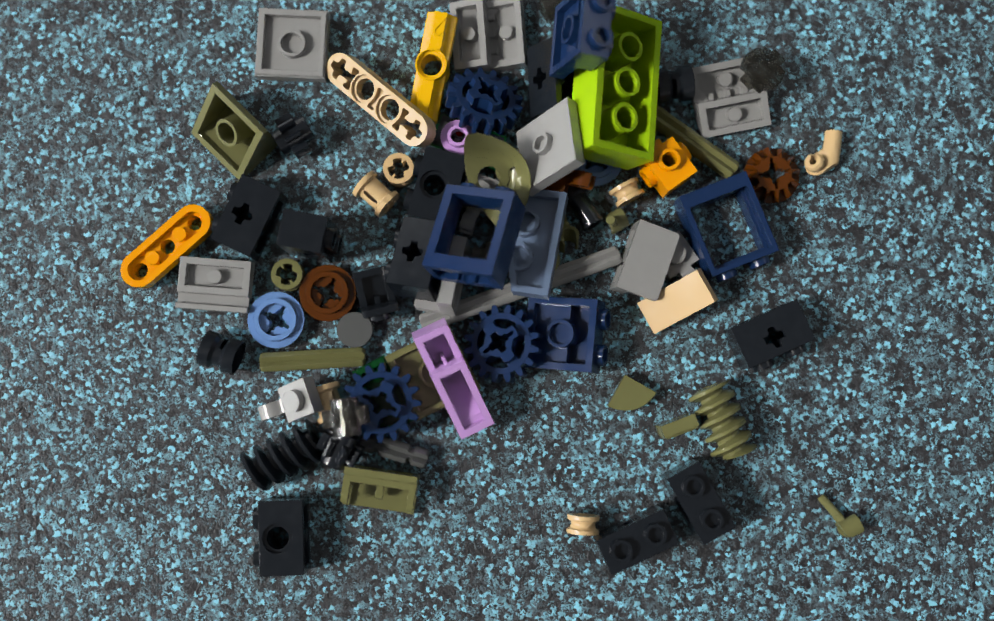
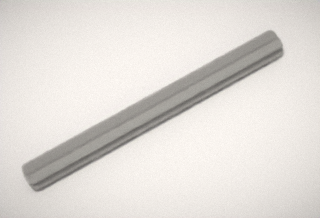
[419,246,622,328]

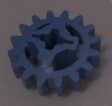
[445,67,523,136]
[464,305,543,383]
[341,363,422,443]

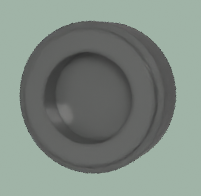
[337,312,374,347]

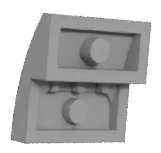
[449,0,528,72]
[692,55,772,138]

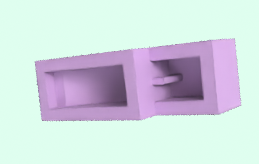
[412,318,494,440]

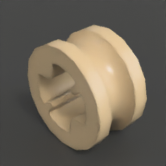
[383,153,415,187]
[609,177,646,208]
[566,513,600,536]

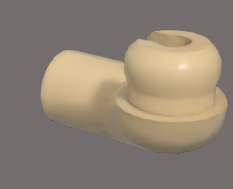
[804,130,843,176]

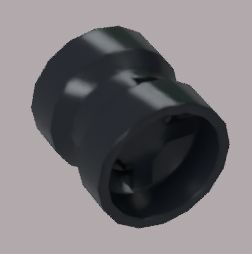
[657,65,695,105]
[196,330,246,375]

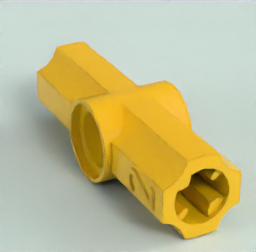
[410,11,458,124]

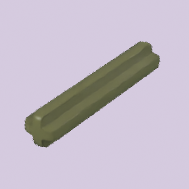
[656,106,740,179]
[259,347,366,372]

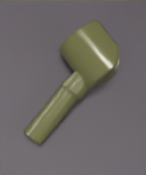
[603,208,630,235]
[559,214,579,253]
[817,493,864,538]

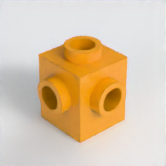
[639,136,698,198]

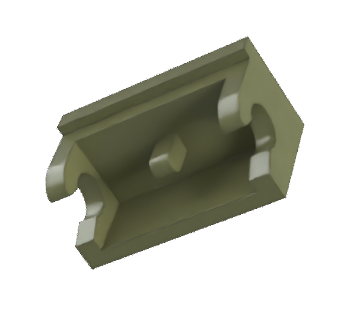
[340,465,420,515]

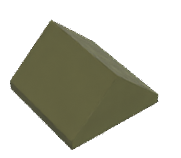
[191,81,278,180]

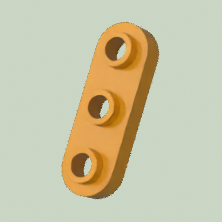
[120,204,214,289]

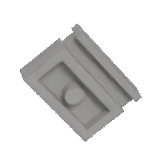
[175,256,255,314]

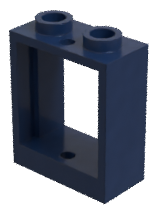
[673,171,779,283]
[422,183,526,290]

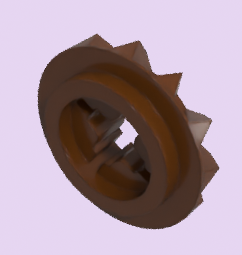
[744,147,801,204]
[299,265,357,322]

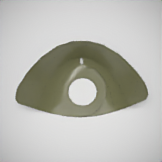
[464,133,531,226]

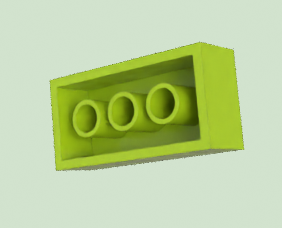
[572,6,662,170]

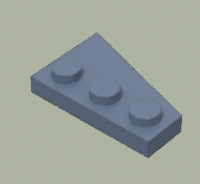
[497,184,568,300]

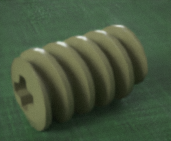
[688,379,757,460]

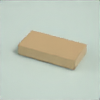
[637,268,718,334]

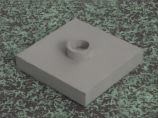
[254,8,331,83]
[516,97,585,196]

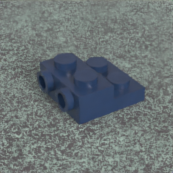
[549,0,616,79]
[524,297,611,374]

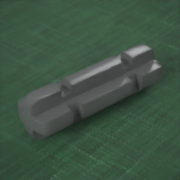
[359,433,430,468]

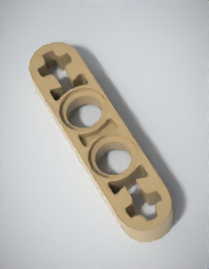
[326,53,436,147]

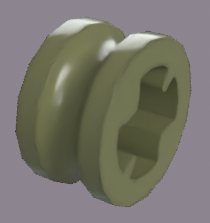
[271,258,306,292]

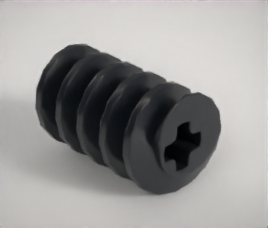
[240,419,323,491]

